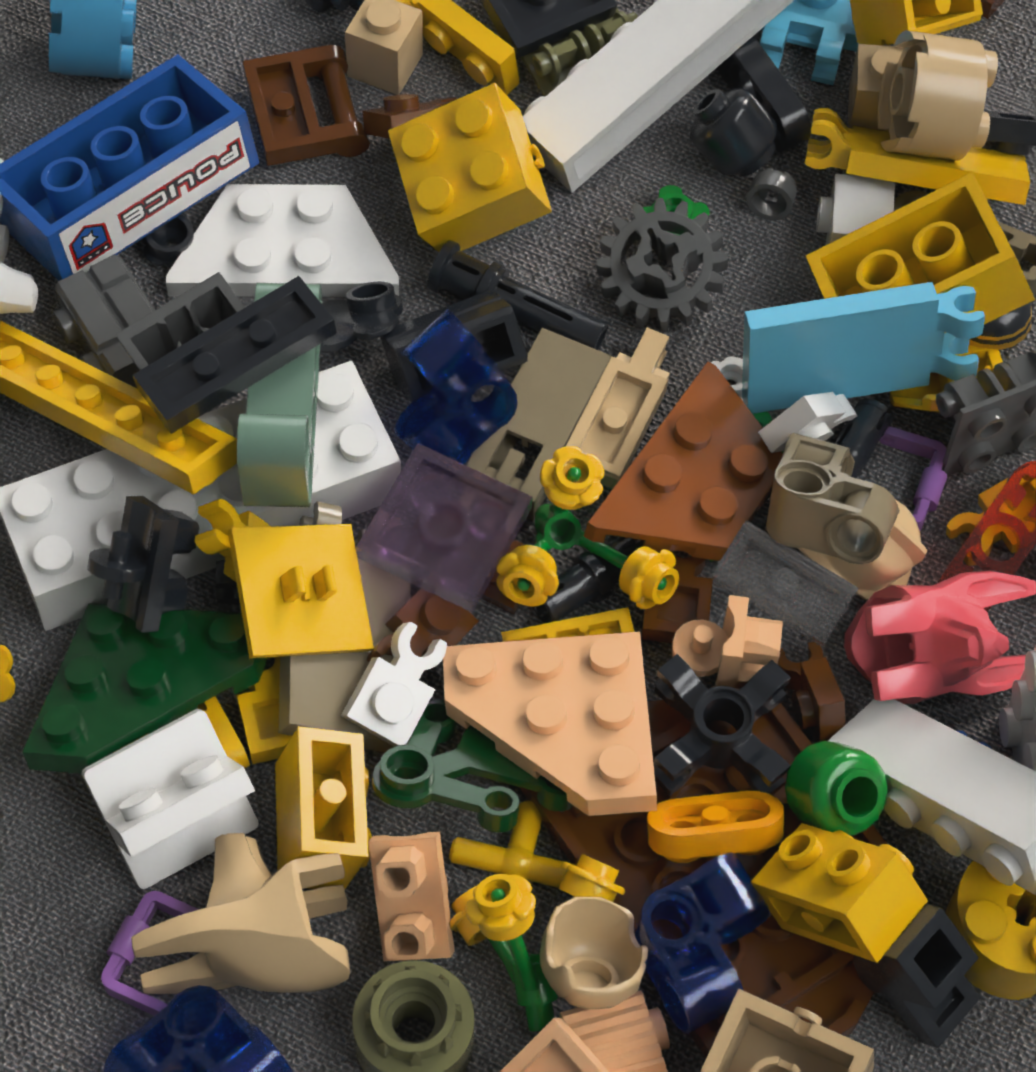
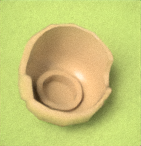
[540,897,648,1010]

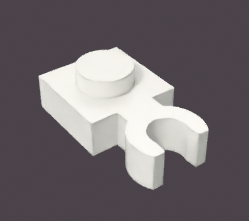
[758,392,857,453]
[341,622,447,747]

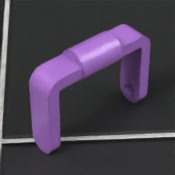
[879,426,947,530]
[101,891,200,1020]

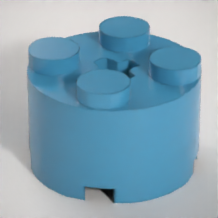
[49,0,137,79]

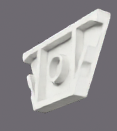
[166,184,399,297]

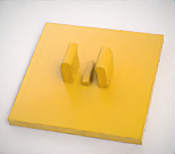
[228,524,374,659]

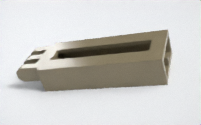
[455,328,612,540]

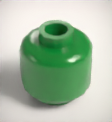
[785,741,888,836]

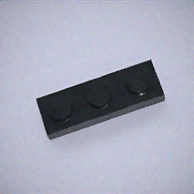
[133,276,337,434]

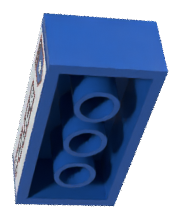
[0,54,260,281]

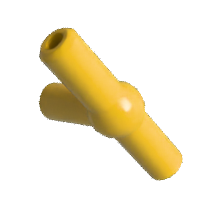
[449,800,576,888]

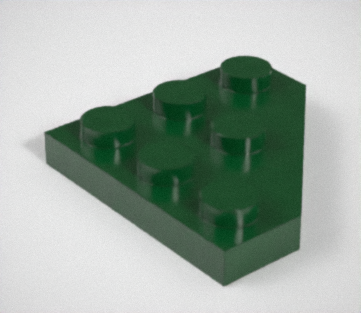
[22,604,268,774]

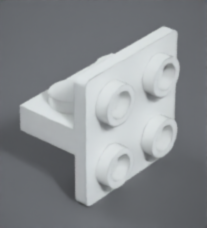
[82,709,259,889]

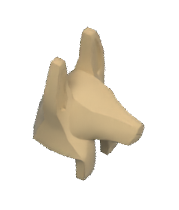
[131,833,350,994]

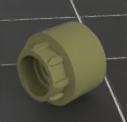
[352,960,474,1072]

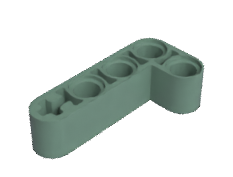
[237,283,322,507]

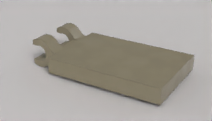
[278,501,411,753]

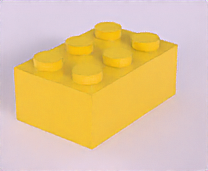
[805,172,1035,334]

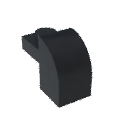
[853,904,981,1048]

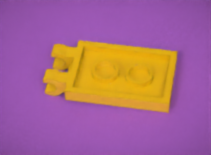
[805,108,1030,205]

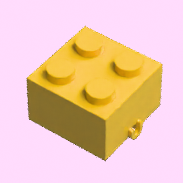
[388,82,552,252]

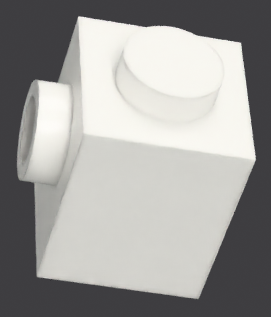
[816,174,895,245]

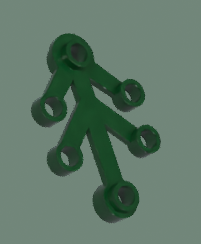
[372,699,574,832]

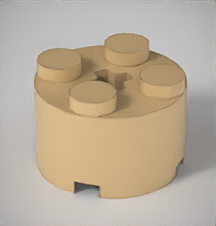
[877,30,998,161]

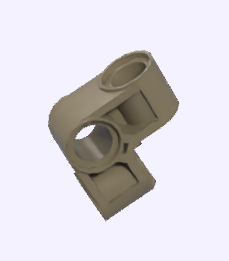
[766,433,900,564]

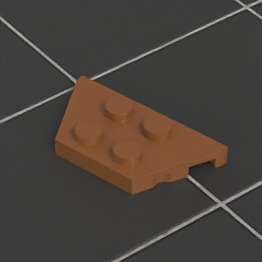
[584,361,783,562]

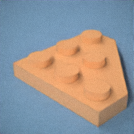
[443,632,657,816]

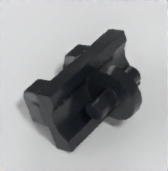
[87,496,200,632]

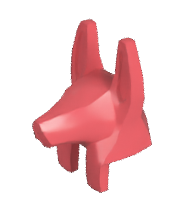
[844,571,1036,704]

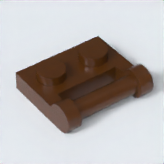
[242,45,370,166]

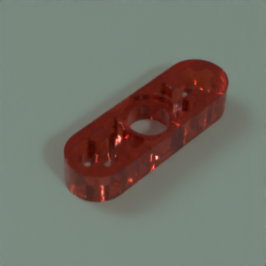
[934,461,1036,612]

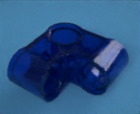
[394,309,518,477]
[634,852,771,1034]
[104,985,293,1072]

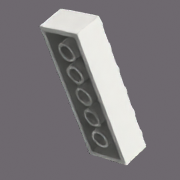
[0,360,402,631]

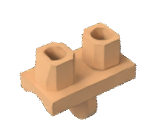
[672,595,783,688]
[368,831,455,961]

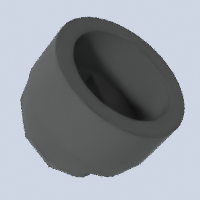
[746,168,796,220]

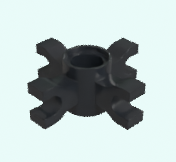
[654,654,791,796]

